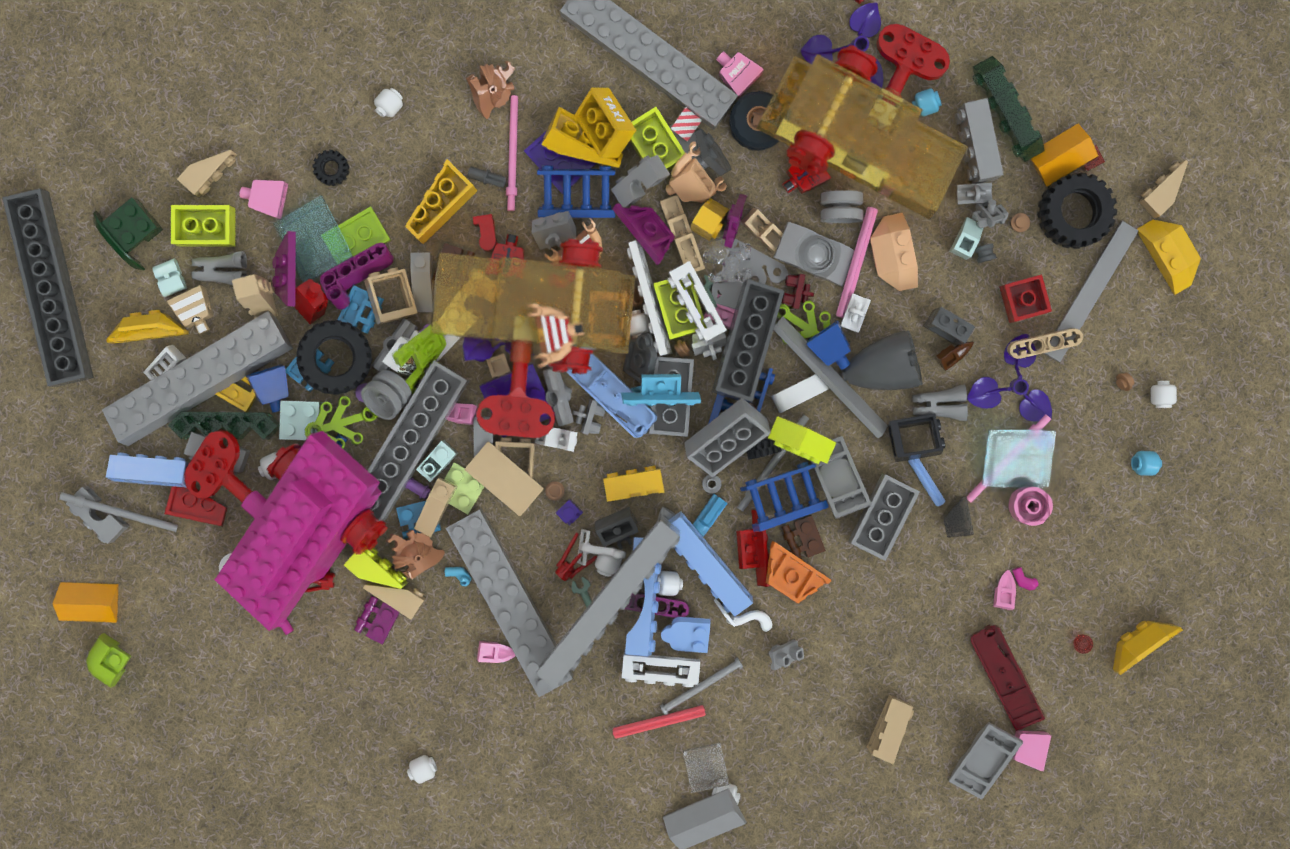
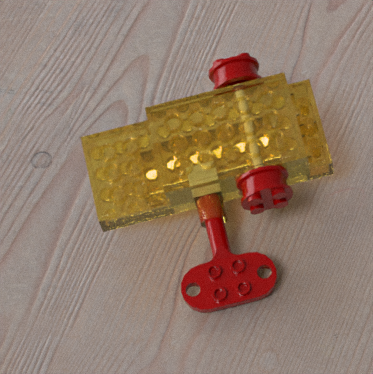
[756,24,968,220]
[430,239,635,438]

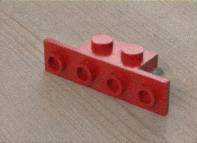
[736,509,770,587]

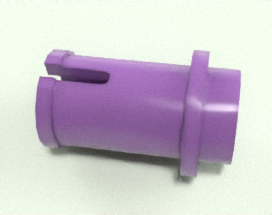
[405,478,431,499]

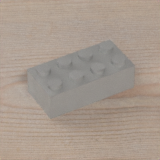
[955,98,1004,184]
[649,357,694,437]
[684,398,771,477]
[848,474,920,561]

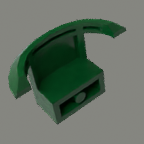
[93,197,163,270]

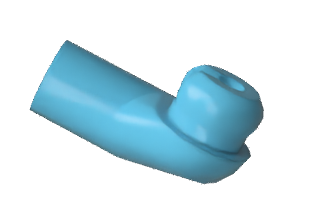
[445,567,471,586]

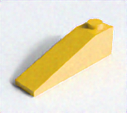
[542,107,623,168]

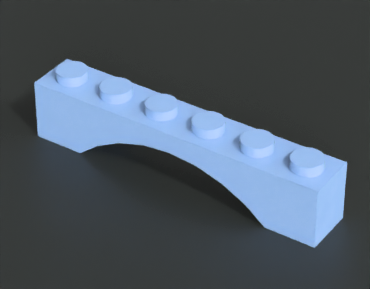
[625,537,661,656]

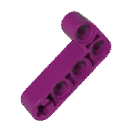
[320,243,394,309]
[625,592,689,618]

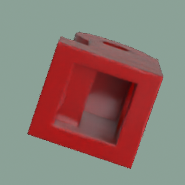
[473,214,497,252]

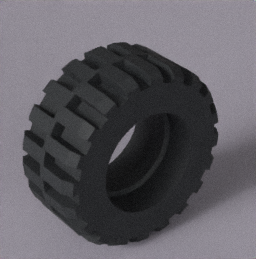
[1037,172,1117,249]
[296,320,372,395]

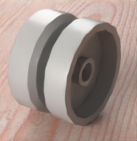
[820,190,863,223]
[361,370,412,420]

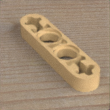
[1007,328,1083,359]

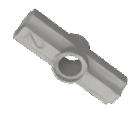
[372,318,418,371]
[543,368,574,426]

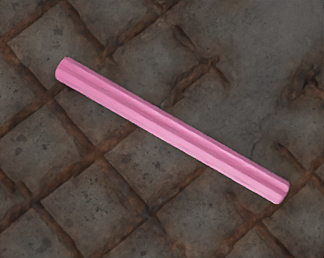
[836,207,878,318]

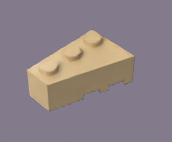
[232,274,278,319]
[867,695,914,765]

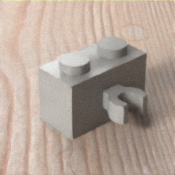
[531,211,577,250]

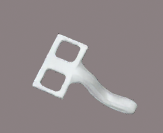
[577,529,626,566]
[714,598,772,632]

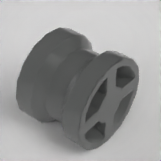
[975,243,997,263]

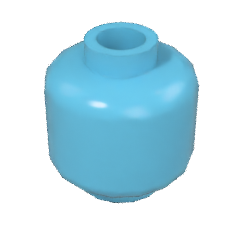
[912,88,942,117]
[1131,451,1162,476]

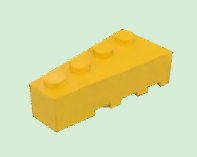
[405,159,477,244]

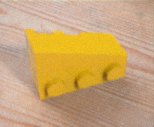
[603,465,664,502]

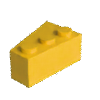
[690,198,729,242]

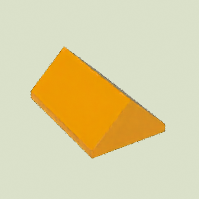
[1027,123,1098,187]
[52,582,119,623]

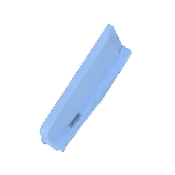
[567,344,657,438]

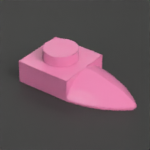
[446,403,477,425]
[993,570,1016,610]
[477,641,516,663]

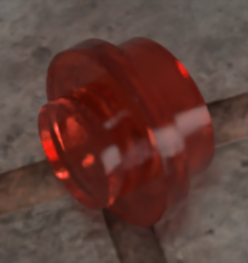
[1073,634,1093,654]

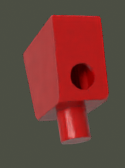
[294,279,328,325]

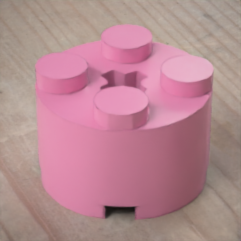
[1009,486,1053,526]

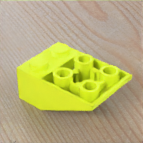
[344,548,408,589]

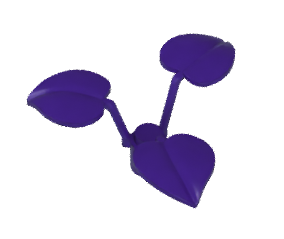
[801,2,883,92]
[463,295,534,362]
[967,334,1052,422]

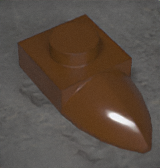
[936,341,974,371]

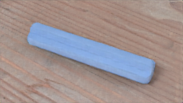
[908,459,945,506]

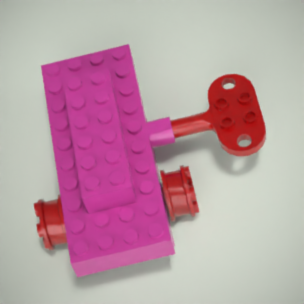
[184,430,388,631]

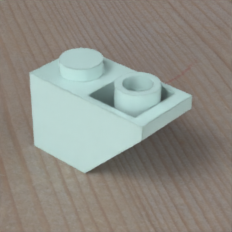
[949,217,983,260]
[416,440,458,482]

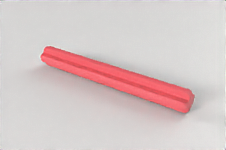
[612,705,706,739]

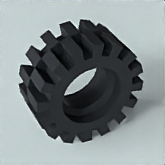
[312,149,350,186]
[747,438,782,460]

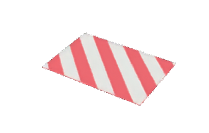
[671,107,702,142]

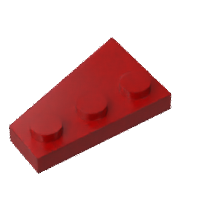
[165,486,227,527]

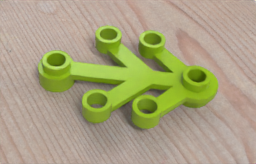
[777,300,831,344]
[304,396,377,448]

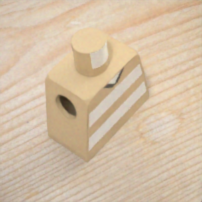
[167,285,214,335]

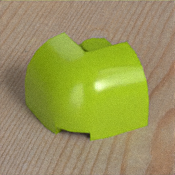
[86,633,131,688]

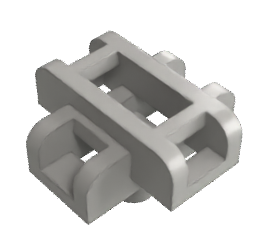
[972,200,1009,228]

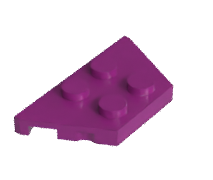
[722,194,747,248]
[613,203,675,265]
[272,231,296,307]

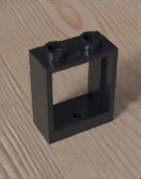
[888,413,945,462]

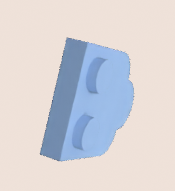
[661,617,711,653]

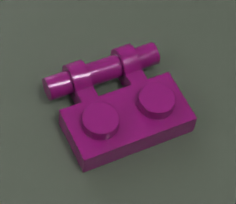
[354,596,400,645]

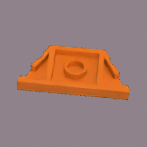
[766,541,831,603]

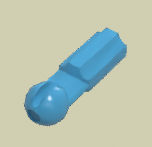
[692,493,728,537]

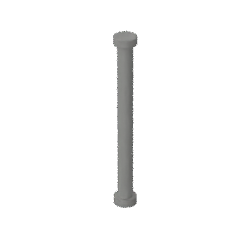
[660,657,743,715]

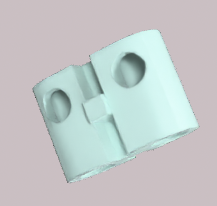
[153,258,187,297]

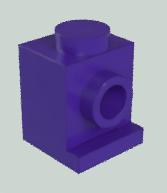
[556,499,583,526]

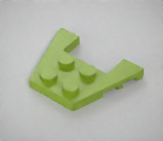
[392,322,447,394]

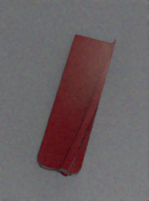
[971,624,1045,731]

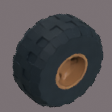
[729,91,787,151]

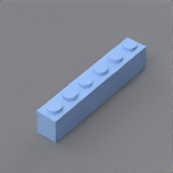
[668,511,753,616]

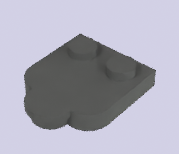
[695,129,731,176]
[623,333,657,383]

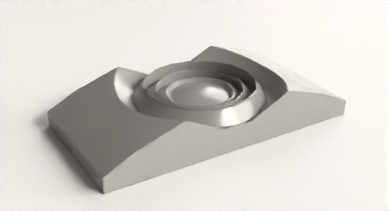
[773,222,855,287]
[811,436,872,519]
[949,722,1023,799]

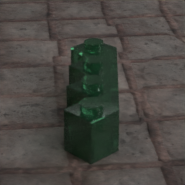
[972,56,1045,162]
[168,412,280,440]

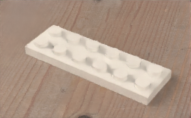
[627,241,673,356]

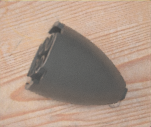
[842,330,923,390]

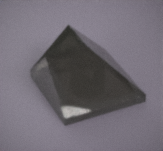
[940,494,974,538]

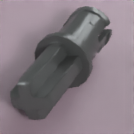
[467,166,507,188]

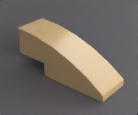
[740,208,784,263]

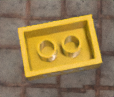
[574,88,636,158]

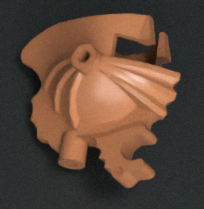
[466,61,515,119]
[386,530,445,579]

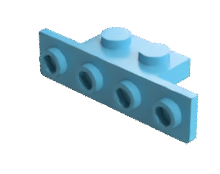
[621,374,701,406]

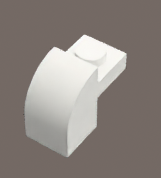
[535,427,577,452]

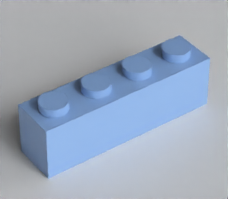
[106,453,189,488]

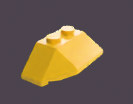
[1137,220,1201,295]
[106,310,189,344]
[1113,621,1183,675]

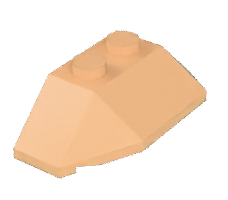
[870,212,918,291]

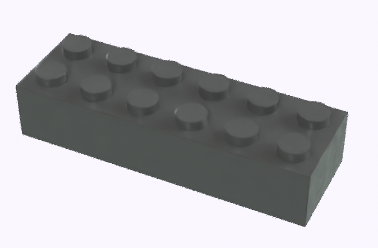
[711,279,784,403]

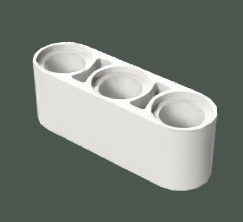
[771,374,829,413]

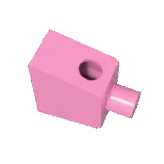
[240,180,288,220]
[1013,730,1051,771]

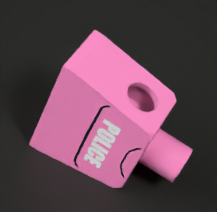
[716,51,764,100]

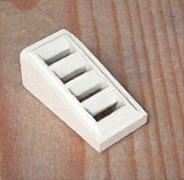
[143,345,186,380]

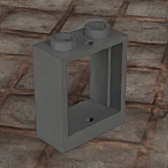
[923,307,975,346]

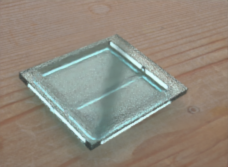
[273,195,353,283]
[982,430,1056,487]

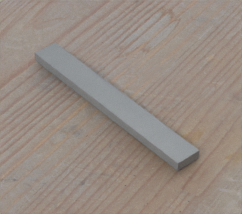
[1044,221,1139,362]
[773,316,888,438]

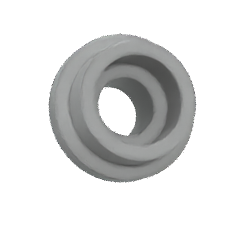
[702,475,721,494]

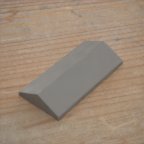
[663,788,747,849]

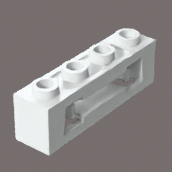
[667,261,727,342]
[622,652,700,687]

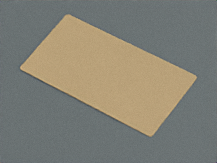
[465,442,544,516]

